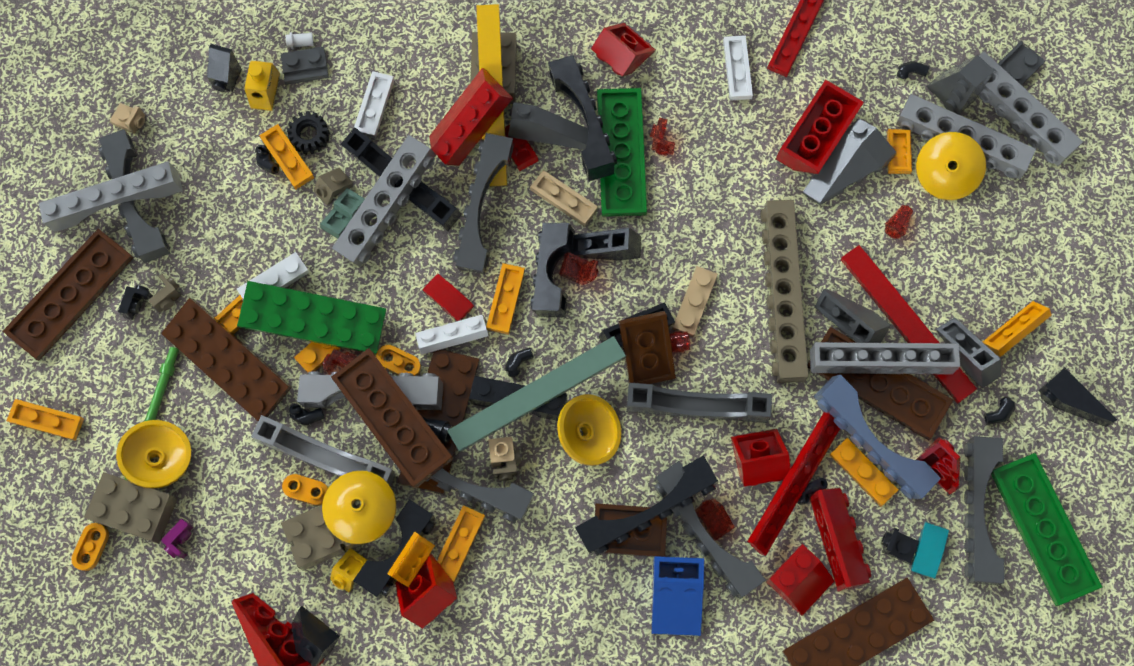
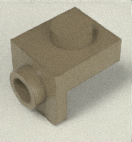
[314,167,353,205]
[148,273,181,313]
[493,443,521,481]

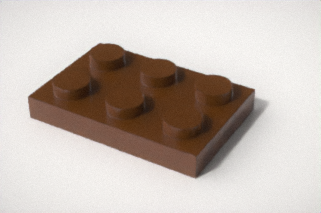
[618,311,676,384]
[595,503,667,557]

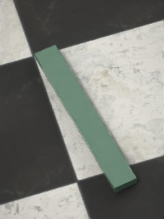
[447,336,626,452]

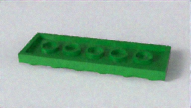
[597,88,647,217]
[237,281,386,355]
[991,453,1103,606]

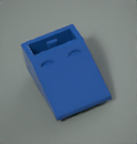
[651,556,704,636]

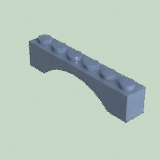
[813,375,941,499]

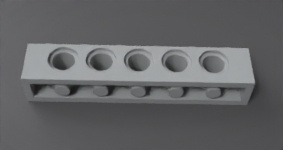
[979,51,1083,166]
[896,94,1036,179]
[332,135,436,267]
[810,342,960,374]

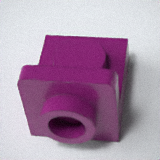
[161,518,194,559]

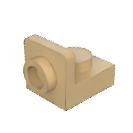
[110,103,145,134]
[488,437,515,468]

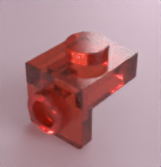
[650,117,675,156]
[559,253,598,285]
[322,349,357,375]
[695,498,735,541]

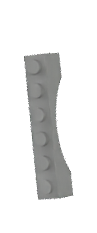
[39,161,183,232]
[297,371,443,410]
[251,415,396,486]

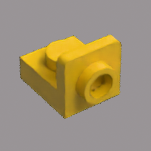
[330,549,367,592]

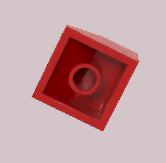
[591,23,656,76]
[731,429,790,487]
[766,544,835,616]
[395,553,457,629]

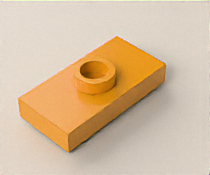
[886,129,912,174]
[387,532,435,587]

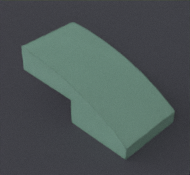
[320,188,365,239]

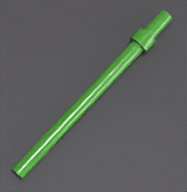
[125,347,179,480]

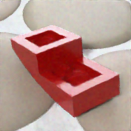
[505,124,539,172]
[422,273,474,321]

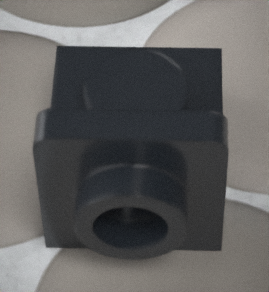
[118,285,153,320]
[881,528,919,564]

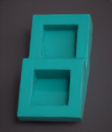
[911,522,949,579]

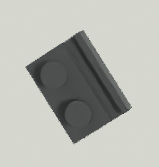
[998,41,1045,85]
[281,46,329,85]

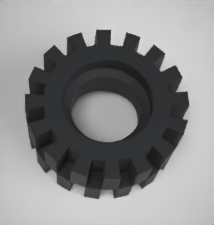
[287,111,330,154]

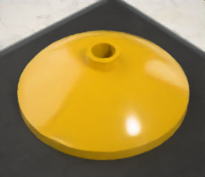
[916,132,986,200]
[557,394,621,466]
[116,420,191,489]
[322,471,396,544]

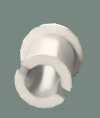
[286,32,314,50]

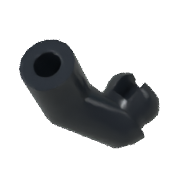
[897,61,930,80]
[255,145,280,174]
[505,347,534,377]
[984,397,1016,425]
[289,404,325,425]
[797,478,828,505]

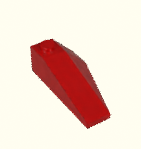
[916,437,960,494]
[232,593,325,666]

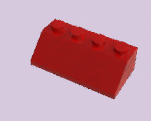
[429,68,513,166]
[776,79,864,174]
[810,488,871,592]

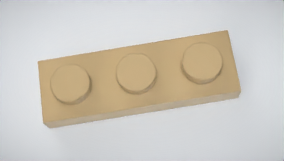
[530,170,598,227]
[672,266,718,337]

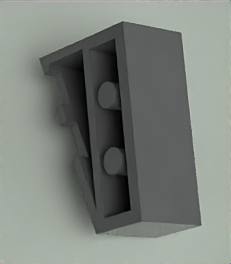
[926,55,995,114]

